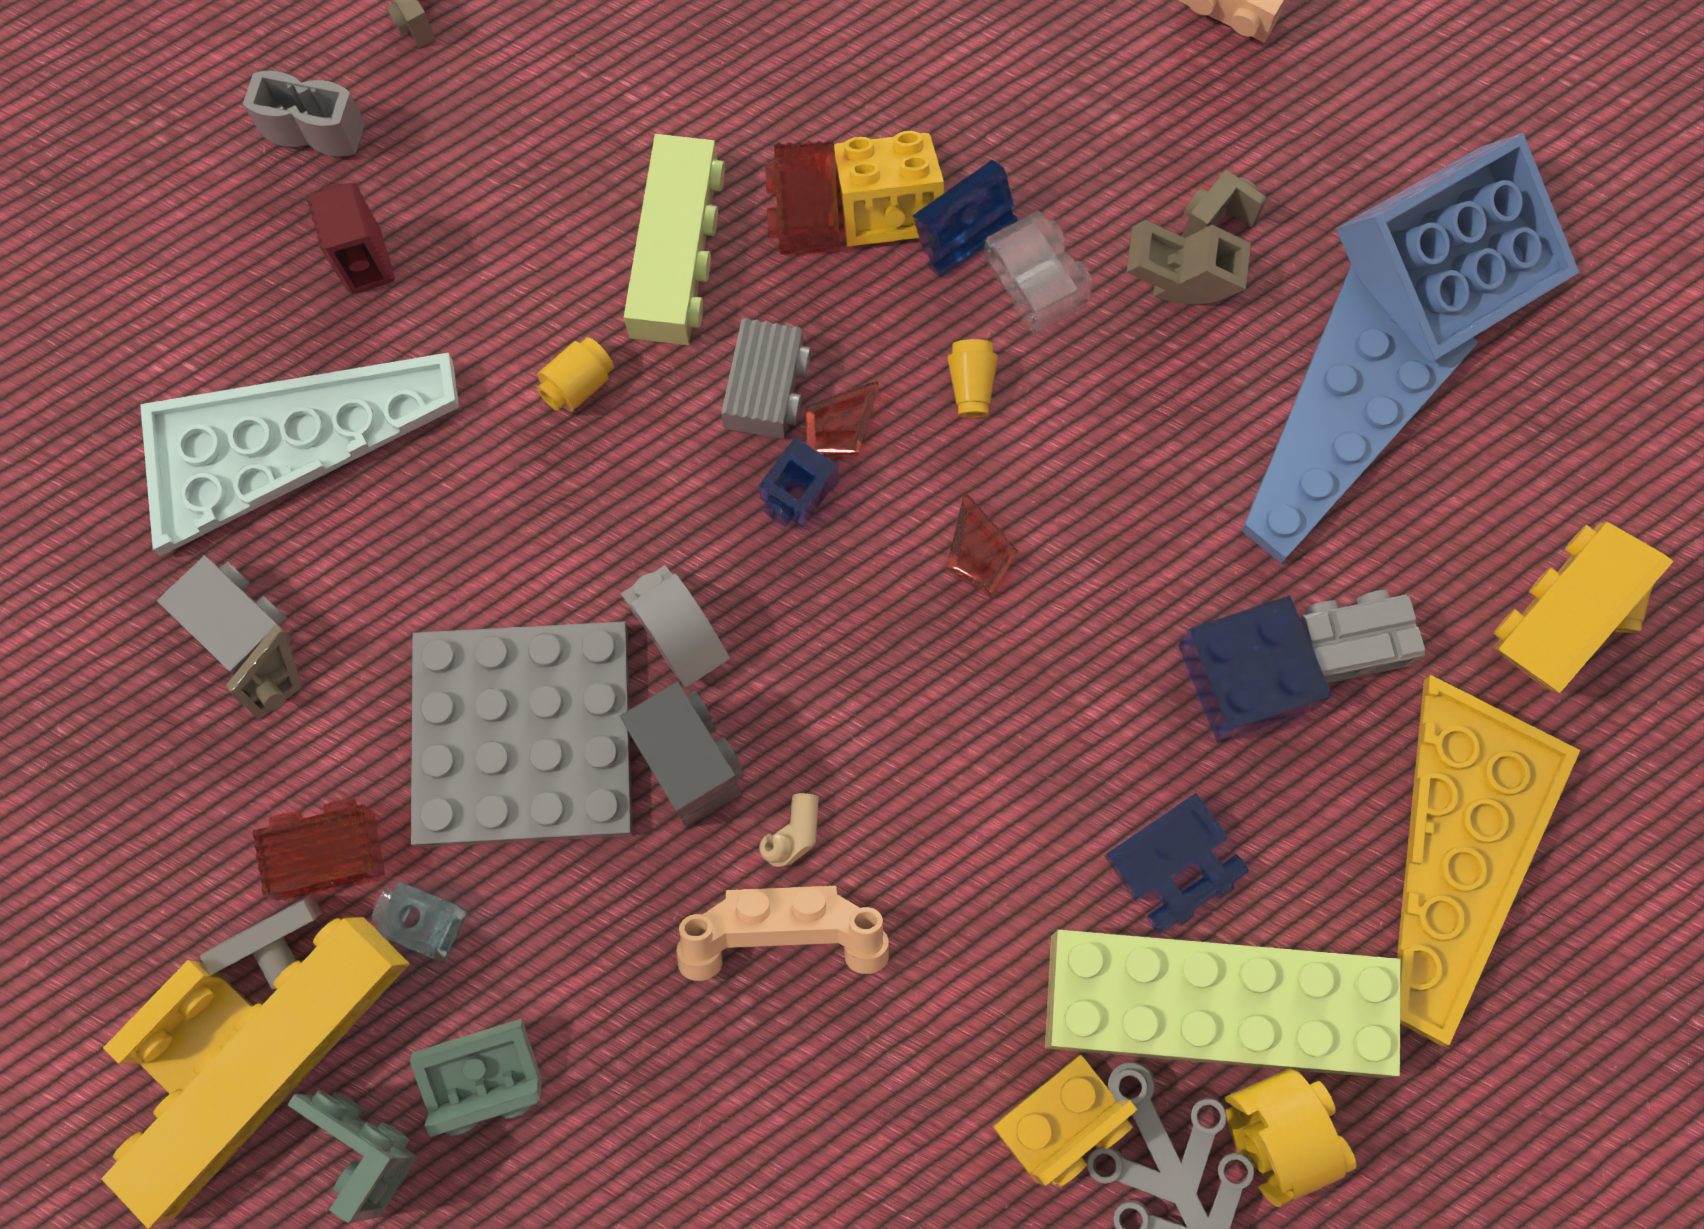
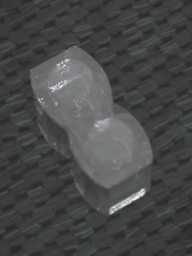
[983,210,1093,334]

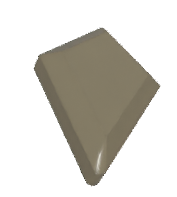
[226,624,302,720]

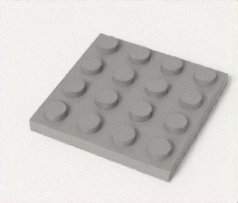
[411,621,633,848]

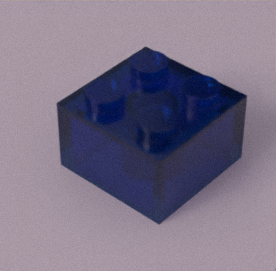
[1178,595,1332,743]

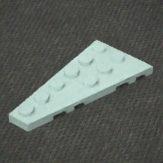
[140,353,459,556]

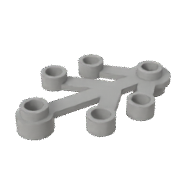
[1087,1061,1254,1229]

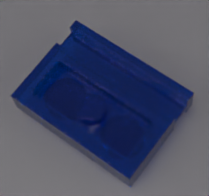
[912,159,1019,278]

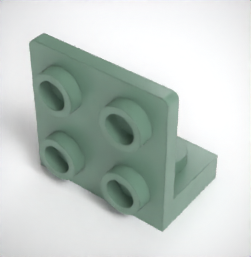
[288,1090,418,1223]

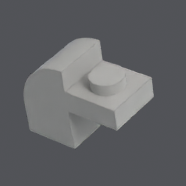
[621,565,730,688]

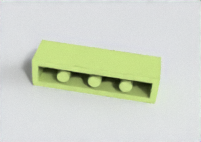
[623,134,725,345]

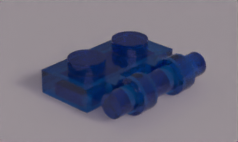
[1104,793,1249,934]

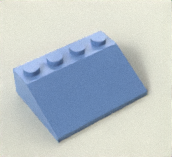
[1336,133,1579,362]

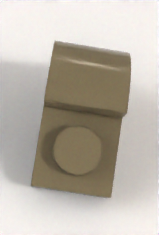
[1126,220,1251,304]

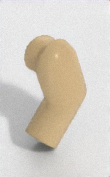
[759,793,819,867]

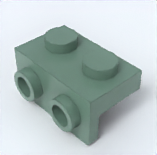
[410,1018,542,1137]

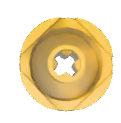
[1225,1068,1356,1208]

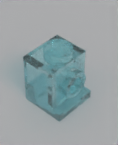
[372,881,468,963]

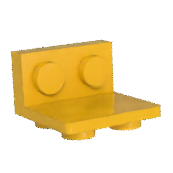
[833,131,946,247]
[103,960,253,1094]
[992,1055,1137,1187]

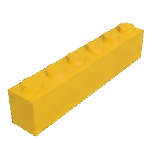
[101,917,410,1229]

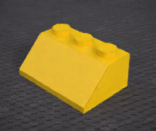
[1492,522,1674,693]

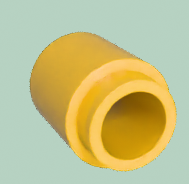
[537,337,614,412]

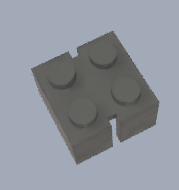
[620,681,744,829]

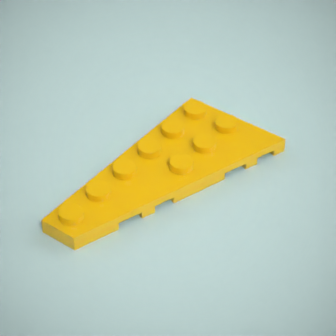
[1397,675,1580,1046]

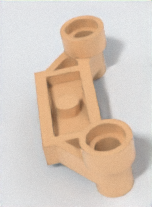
[676,886,889,981]

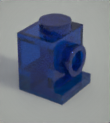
[758,437,839,527]

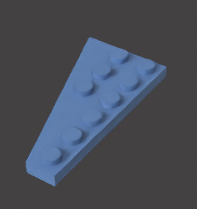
[1241,264,1479,564]

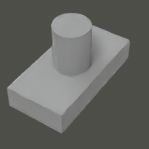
[200,894,323,989]

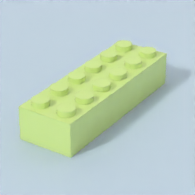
[1045,930,1401,1078]

